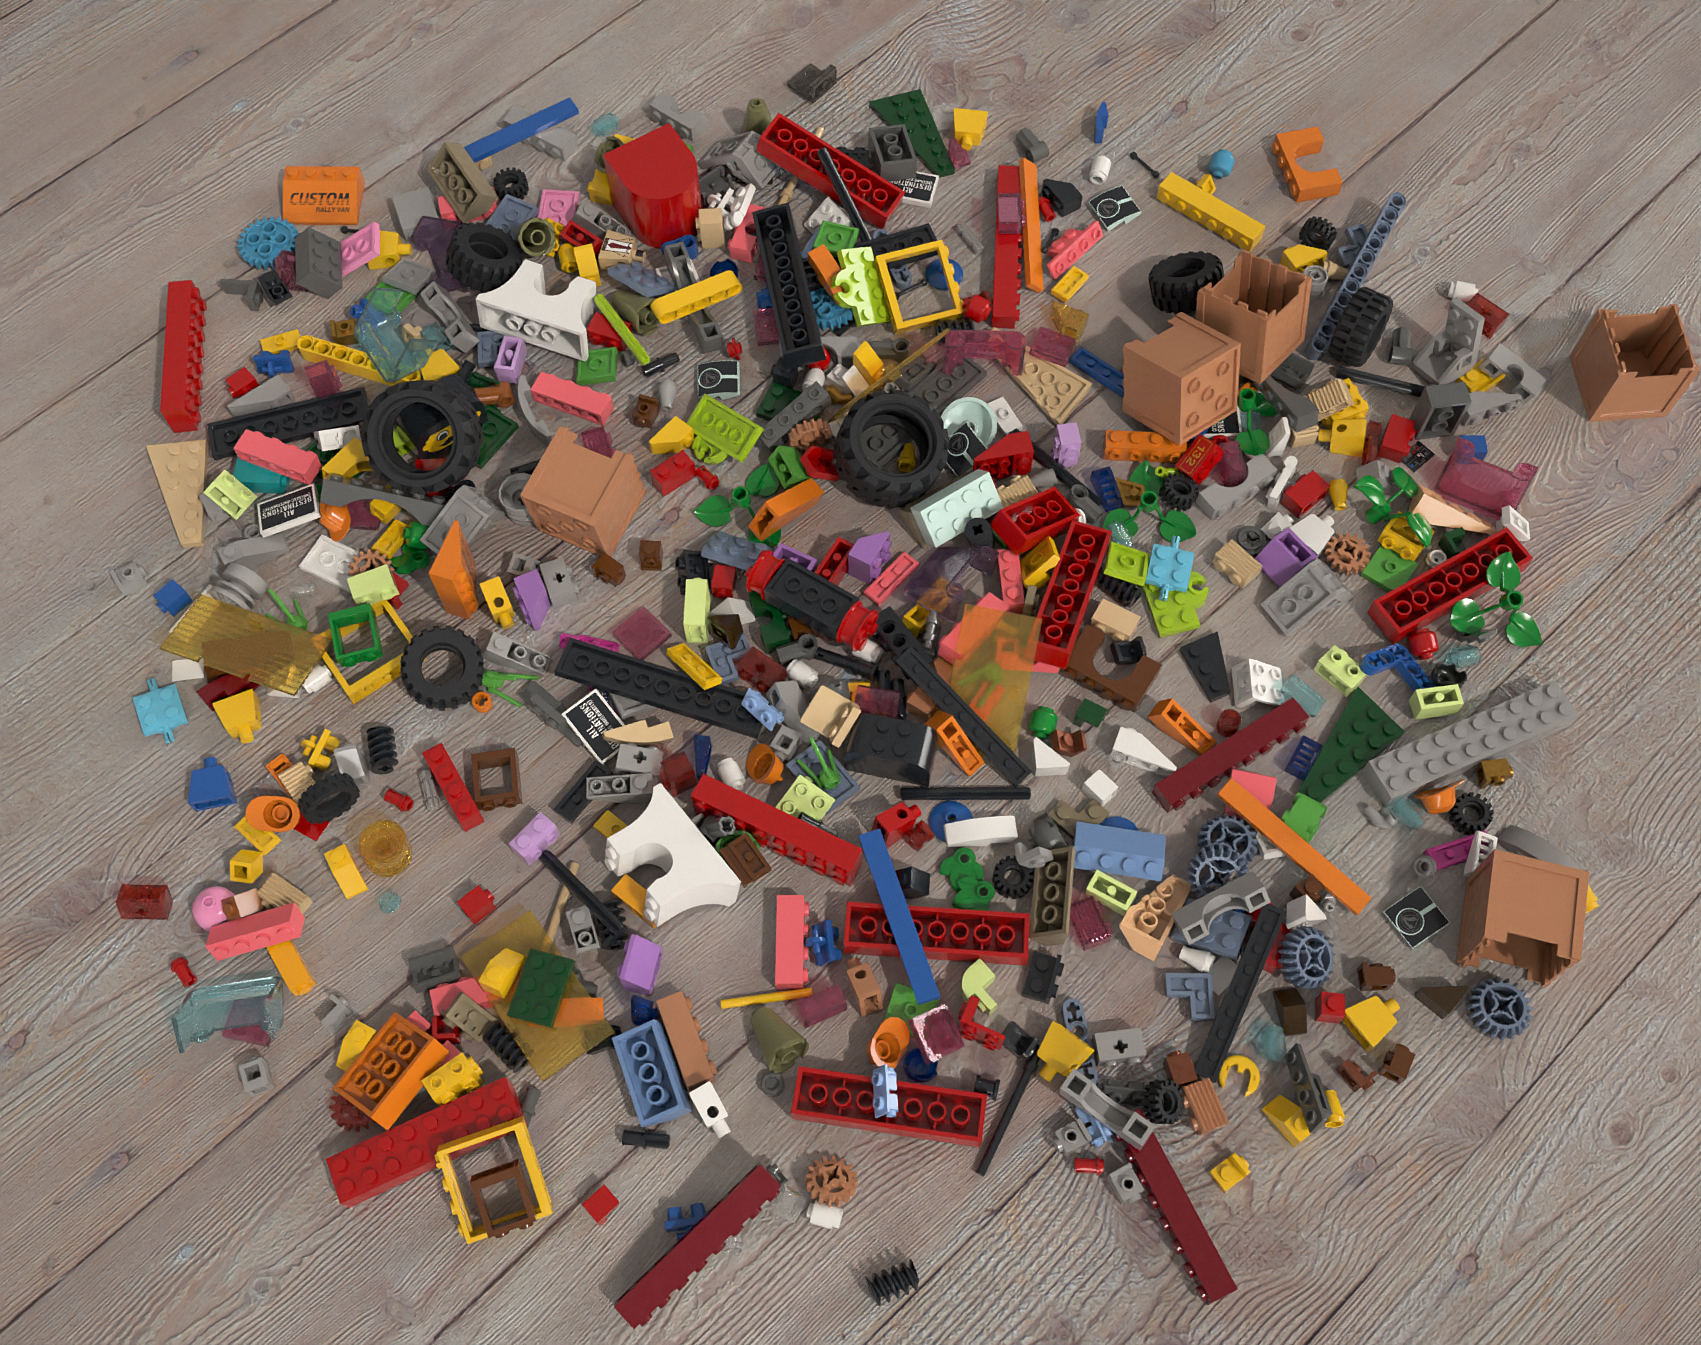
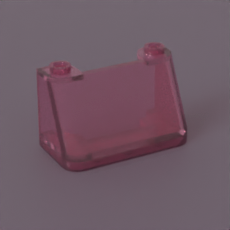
[943,330,1026,376]
[1434,437,1538,520]

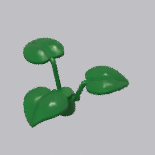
[1219,388,1278,456]
[1103,460,1196,542]
[694,463,781,548]
[1354,467,1432,548]
[1449,552,1542,647]

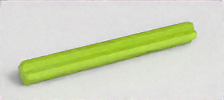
[594,293,651,366]

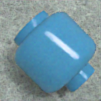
[1208,149,1235,179]

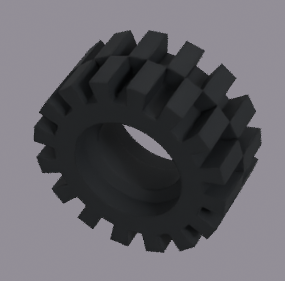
[493,167,529,200]
[1299,216,1337,250]
[1159,473,1199,512]
[1448,792,1494,835]
[992,855,1034,899]
[1141,1080,1185,1124]

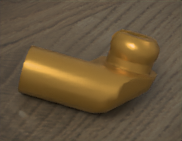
[825,385,852,404]

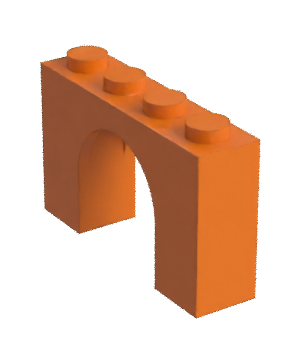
[1272,126,1343,203]

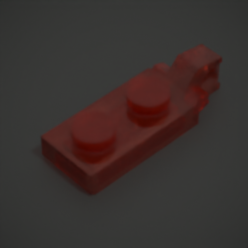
[1361,420,1382,466]

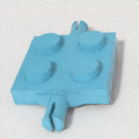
[1145,536,1195,601]
[133,678,189,743]

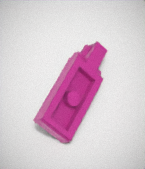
[559,633,620,652]

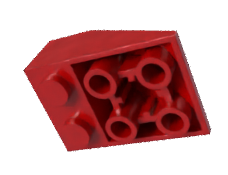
[972,431,1034,479]

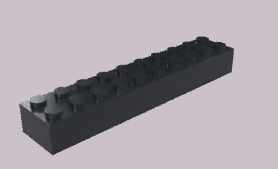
[752,202,826,370]

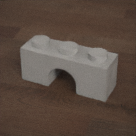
[649,91,707,142]
[1479,343,1547,404]

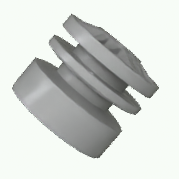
[499,473,535,527]
[210,562,268,617]

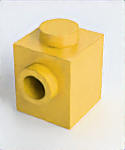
[230,849,263,884]

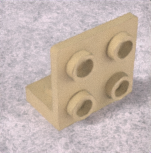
[800,685,861,748]

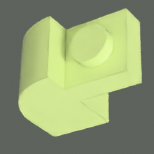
[961,959,997,1016]

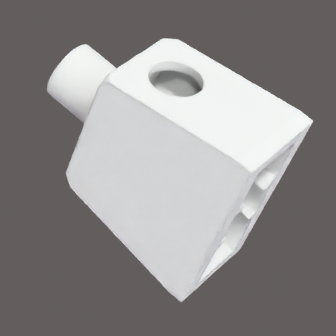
[1290,514,1335,560]
[689,1081,731,1139]

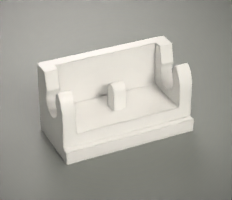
[313,425,361,451]

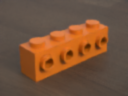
[1103,430,1187,463]

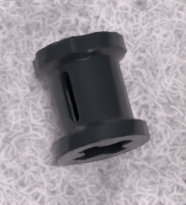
[973,1075,1000,1101]

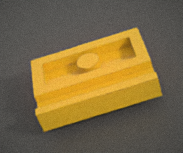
[1455,357,1506,393]

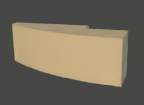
[602,720,674,746]

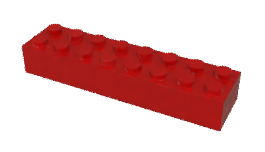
[756,113,905,229]
[160,280,207,433]
[1025,520,1112,670]
[1367,527,1533,645]
[691,774,862,886]
[844,902,1030,966]
[791,1066,987,1148]
[326,1077,528,1208]

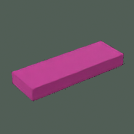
[1423,830,1489,871]

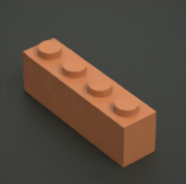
[905,654,973,722]
[656,991,717,1092]

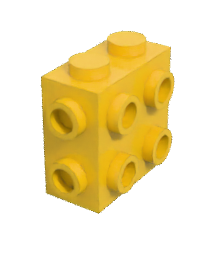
[1321,378,1369,430]
[421,1053,484,1106]

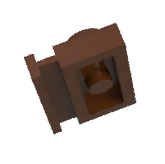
[719,833,772,888]

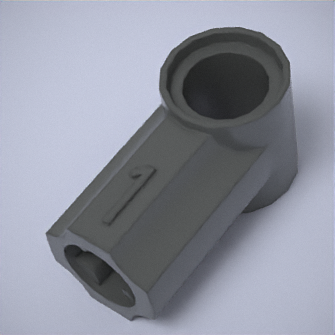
[1016,127,1049,163]
[1388,326,1413,366]
[872,337,911,363]
[1066,484,1104,524]
[776,634,818,666]
[699,815,736,845]

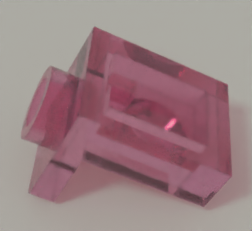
[948,138,971,168]

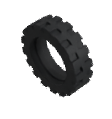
[298,773,360,824]

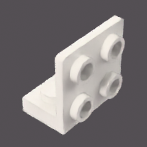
[804,196,854,234]
[1231,659,1284,708]

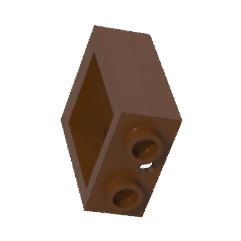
[471,748,523,811]
[470,1159,537,1238]

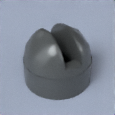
[620,350,636,367]

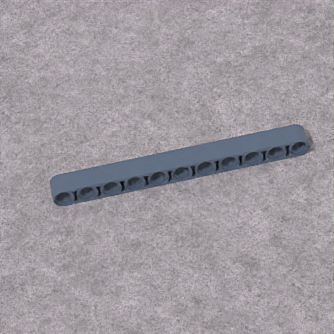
[1304,192,1406,360]

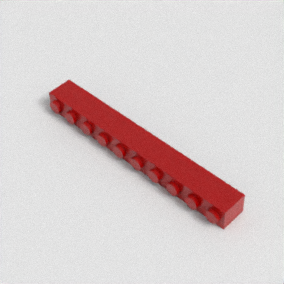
[992,165,1022,329]

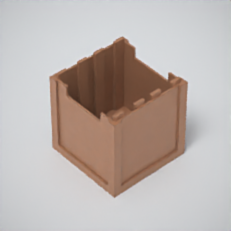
[1196,250,1312,384]
[1569,304,1700,422]
[1123,312,1241,446]
[520,426,647,557]
[1456,849,1589,988]

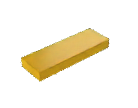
[666,643,722,690]

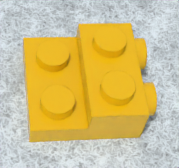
[1377,511,1435,562]
[1020,536,1060,590]

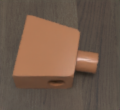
[846,958,883,1017]

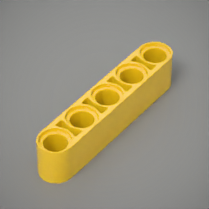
[650,270,743,324]

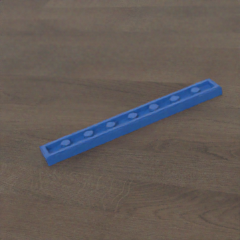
[464,97,579,163]
[1069,347,1208,443]
[858,829,940,1005]

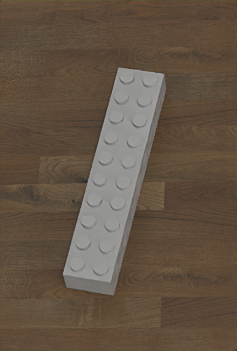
[1362,680,1579,808]

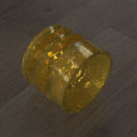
[359,820,412,877]

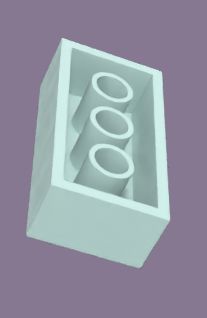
[910,469,1004,548]

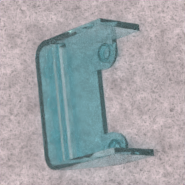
[355,287,438,382]
[171,976,284,1053]

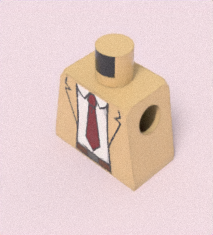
[598,230,646,271]

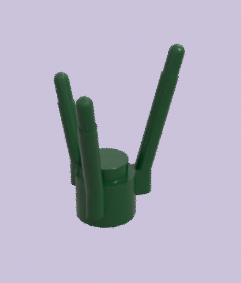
[468,372,501,413]

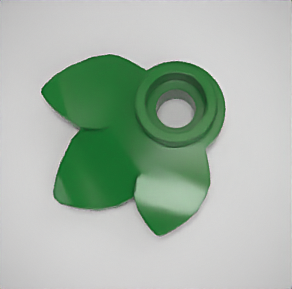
[389,544,430,575]
[940,847,984,892]
[952,876,995,911]

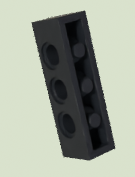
[873,606,937,685]

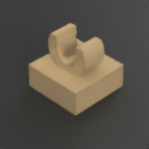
[402,323,425,351]

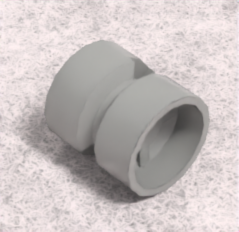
[1303,265,1328,302]

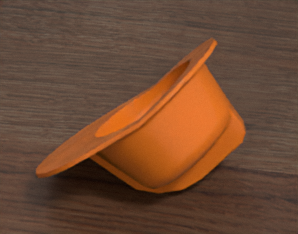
[318,503,351,542]
[746,744,783,785]
[1414,779,1465,814]
[245,796,300,832]
[866,1017,910,1068]

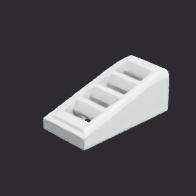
[1265,417,1290,457]
[1463,830,1498,877]

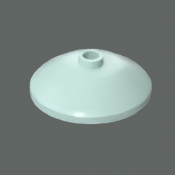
[941,397,997,448]

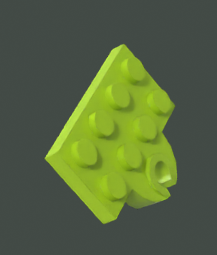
[831,247,891,327]
[686,394,764,465]
[1143,559,1209,638]

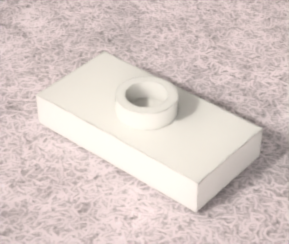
[987,397,1023,437]

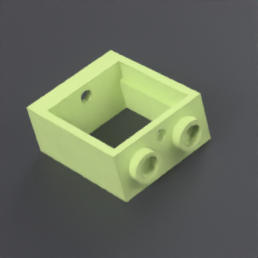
[683,578,711,644]

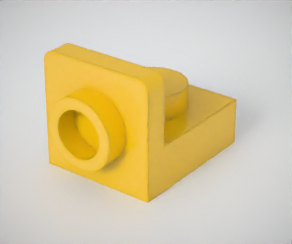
[1209,1152,1250,1193]

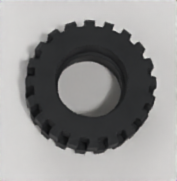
[445,222,523,293]
[1148,251,1224,314]
[1329,287,1393,367]
[400,626,484,711]

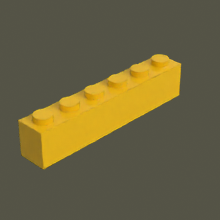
[1156,172,1266,252]

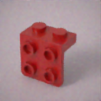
[957,995,1005,1051]

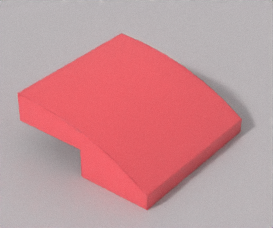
[1223,768,1277,818]

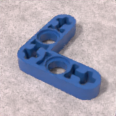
[1359,644,1435,692]

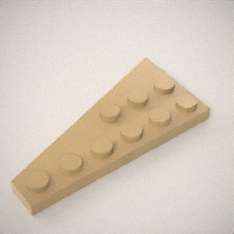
[983,327,1092,425]
[146,439,208,548]

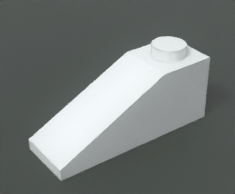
[1110,727,1177,777]

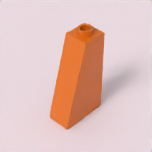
[748,478,825,541]

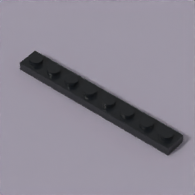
[895,646,1032,787]
[1194,904,1286,1083]

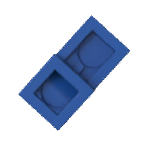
[1094,102,1109,144]

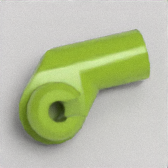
[1155,466,1181,480]

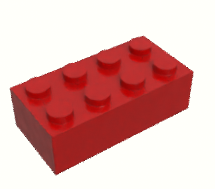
[990,486,1081,555]

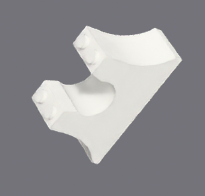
[476,259,598,361]
[604,783,741,927]

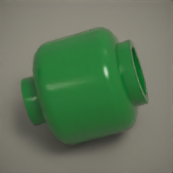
[402,521,430,550]
[1027,706,1058,739]

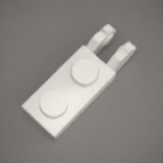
[723,183,756,230]
[1266,456,1298,510]

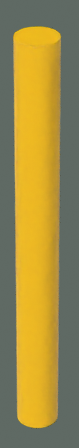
[720,987,813,1009]

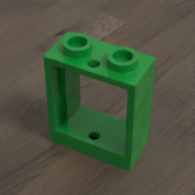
[328,603,384,667]

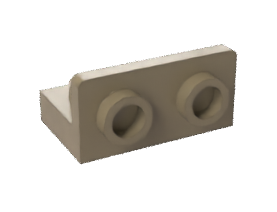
[439,992,497,1043]

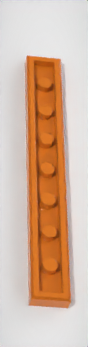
[1019,157,1044,293]
[1216,778,1372,916]

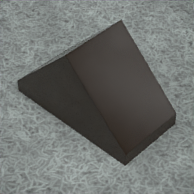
[707,614,743,650]
[1415,985,1468,1020]
[1272,988,1307,1037]

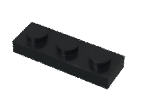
[554,760,614,824]

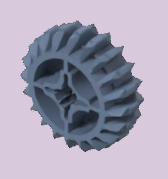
[1197,813,1258,872]
[1187,844,1249,898]
[1278,926,1336,989]
[1467,977,1533,1040]

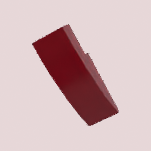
[196,667,270,712]

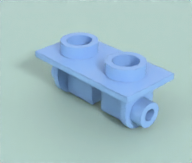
[741,688,784,731]
[872,1064,898,1118]
[1075,1105,1113,1148]

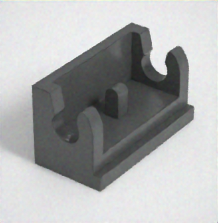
[699,165,734,208]

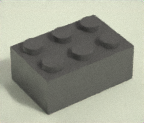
[868,124,917,181]
[295,227,343,299]
[1409,382,1472,440]

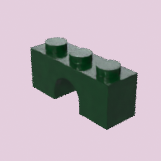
[748,591,793,654]

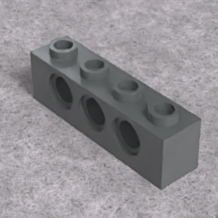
[759,381,833,453]

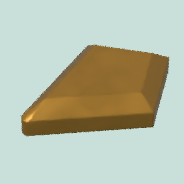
[1115,477,1145,506]

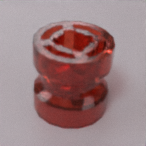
[1216,709,1241,737]
[904,820,935,851]

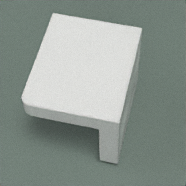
[1082,770,1118,807]

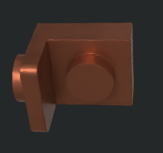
[1050,729,1087,757]
[1336,1059,1378,1092]

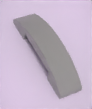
[518,374,552,446]
[1497,825,1582,870]

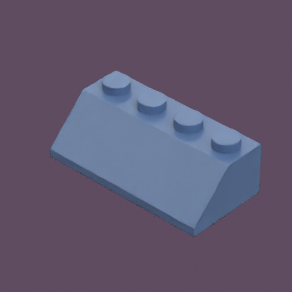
[1073,821,1166,881]
[612,1019,693,1127]

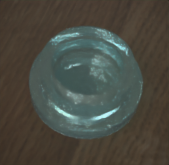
[379,892,401,914]

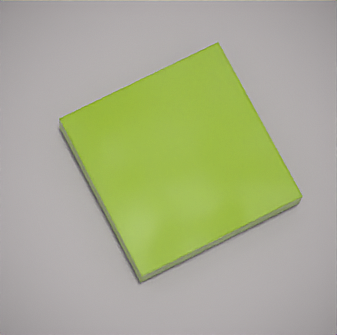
[1103,541,1150,587]

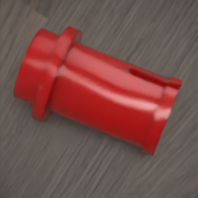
[1038,197,1056,222]
[695,465,720,490]
[384,788,414,812]
[170,957,197,988]
[1074,1156,1104,1176]

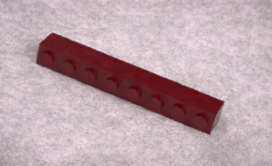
[1152,697,1309,813]
[1112,1108,1238,1305]
[614,1161,781,1329]

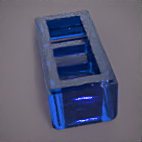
[1090,466,1124,512]
[694,734,713,781]
[1284,735,1323,781]
[631,995,659,1026]

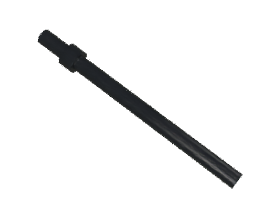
[976,1044,1040,1177]

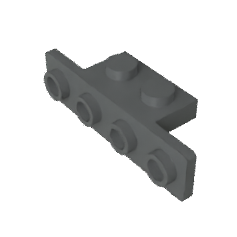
[519,681,583,747]
[1285,1043,1332,1134]

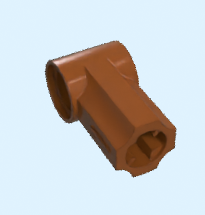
[473,381,515,408]

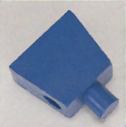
[188,757,237,812]

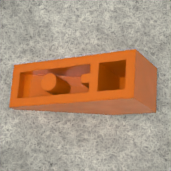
[1147,698,1216,756]
[924,710,985,777]

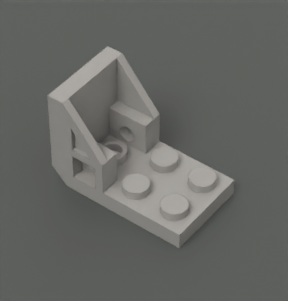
[699,131,781,190]
[1411,297,1485,385]
[420,485,506,554]
[1261,559,1354,637]

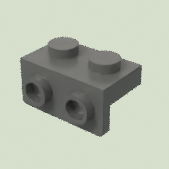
[1270,353,1315,389]
[408,946,461,993]

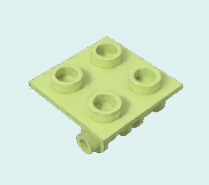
[775,774,836,820]

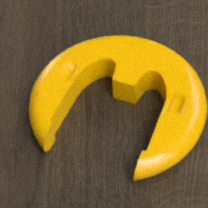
[1218,1055,1260,1097]

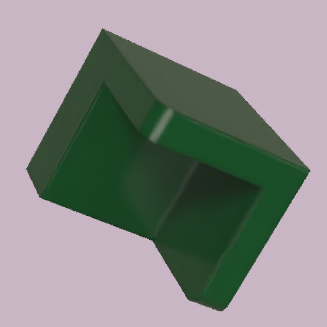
[1438,527,1466,559]
[1073,698,1108,728]

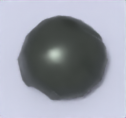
[1431,664,1467,689]

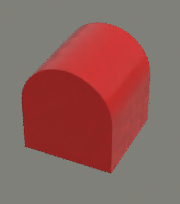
[603,123,703,249]

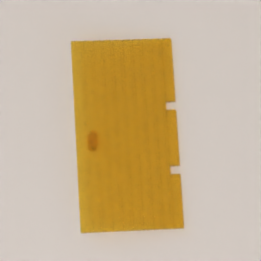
[827,328,950,423]
[160,594,332,696]
[938,603,1042,757]
[460,910,615,1082]

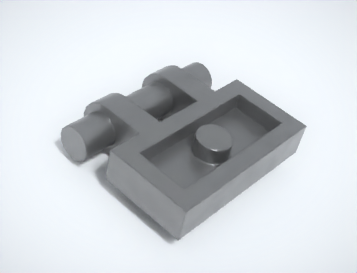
[922,610,941,659]

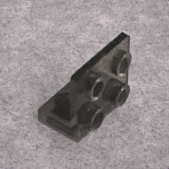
[787,63,837,104]

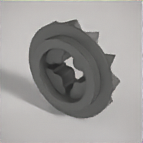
[1233,526,1267,556]

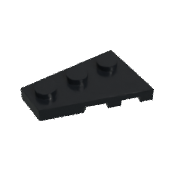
[1179,631,1231,703]

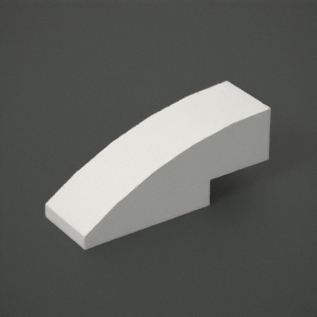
[944,816,1018,847]

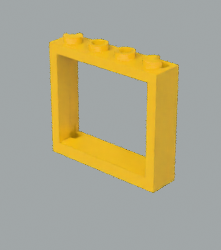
[875,240,965,335]
[311,600,427,704]
[434,1116,553,1244]

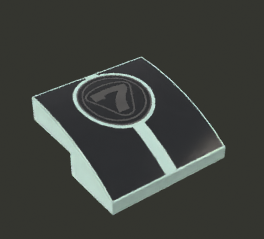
[1088,186,1142,231]
[698,360,740,400]
[946,422,988,476]
[1383,886,1450,949]

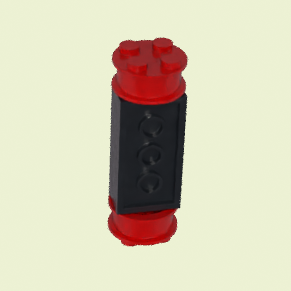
[745,550,879,652]

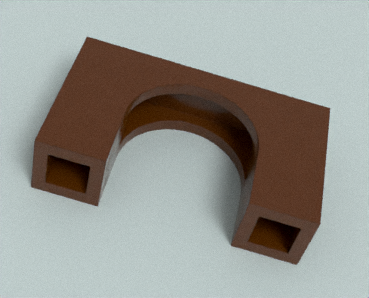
[1060,624,1162,713]

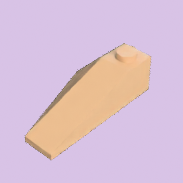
[1408,484,1497,534]
[1119,874,1192,961]

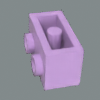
[494,336,527,384]
[1051,422,1082,467]
[509,812,560,866]

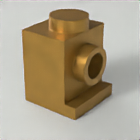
[330,319,362,346]
[1474,758,1513,789]

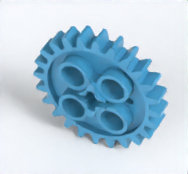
[237,216,299,270]
[811,288,854,331]

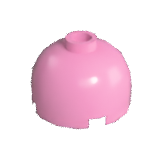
[192,886,236,932]

